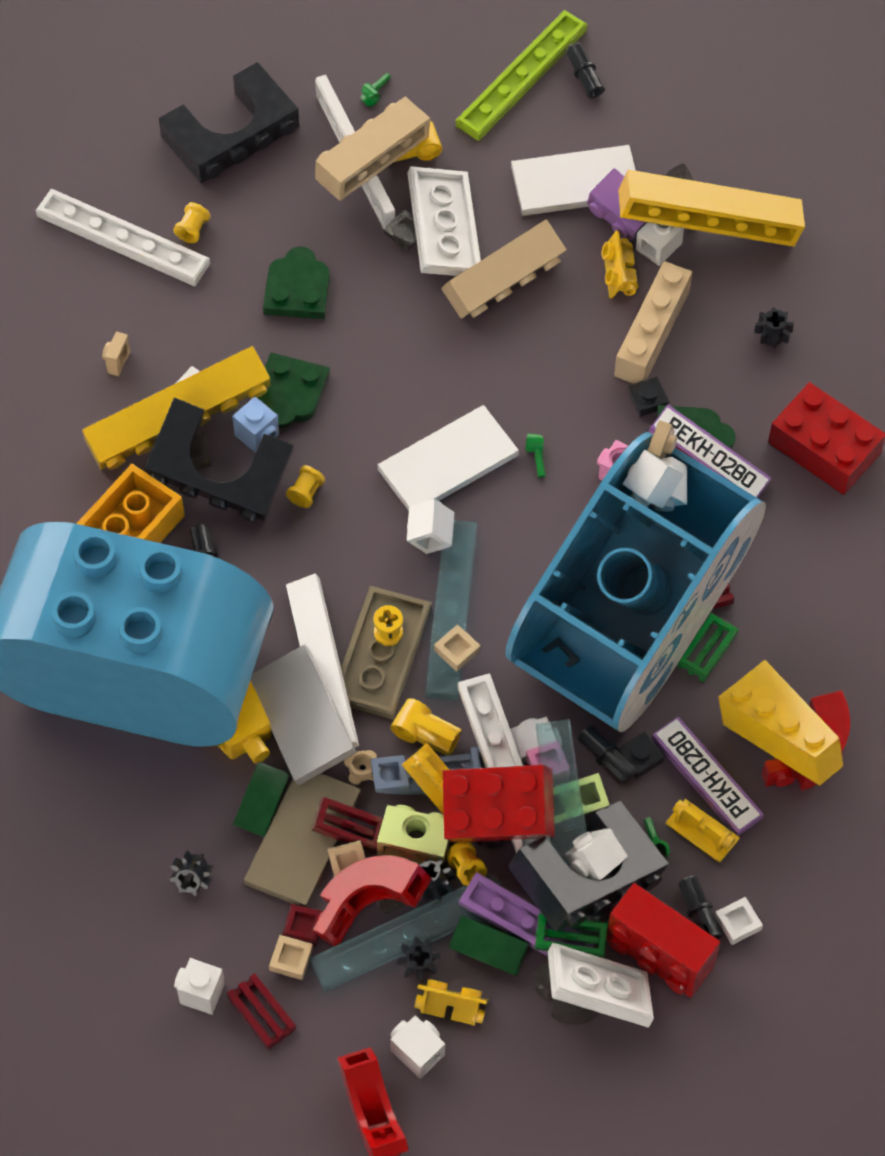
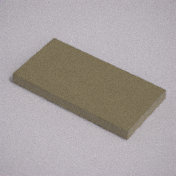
[341,586,432,720]
[244,773,361,907]

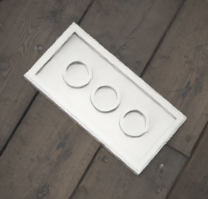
[511,145,636,216]
[407,167,481,276]
[378,405,519,511]

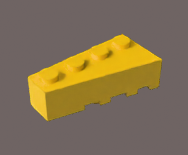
[718,660,843,786]

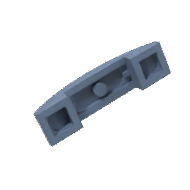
[370,746,486,795]

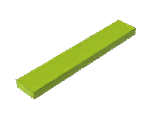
[455,10,588,141]

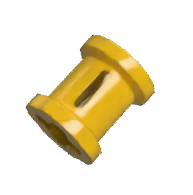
[173,202,211,244]
[286,465,326,508]
[374,605,403,646]
[446,842,487,886]

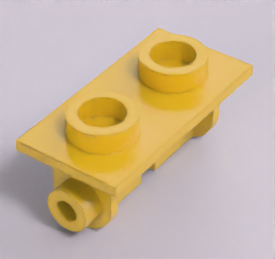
[601,230,638,298]
[401,743,449,815]
[665,799,740,863]
[414,979,489,1026]

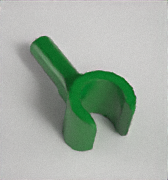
[360,73,391,107]
[525,433,546,478]
[644,817,670,859]

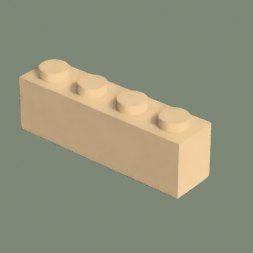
[315,96,430,201]
[441,219,567,319]
[614,261,693,384]

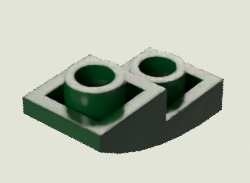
[233,762,290,837]
[448,915,530,976]

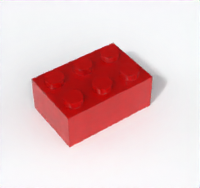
[768,382,885,495]
[442,765,555,843]
[606,883,721,998]

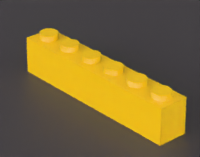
[618,170,805,247]
[82,346,270,470]

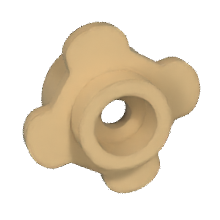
[344,750,377,785]

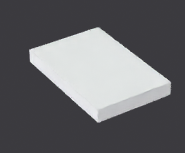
[548,943,654,1028]

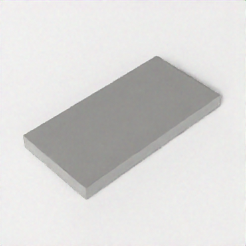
[250,644,357,785]

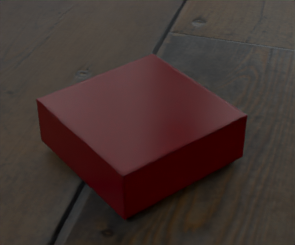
[282,904,322,947]

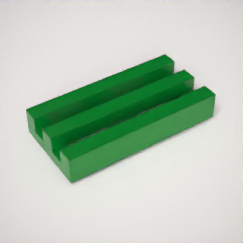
[676,613,739,682]
[534,913,608,958]

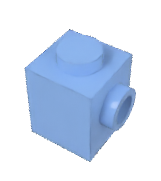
[232,397,279,453]

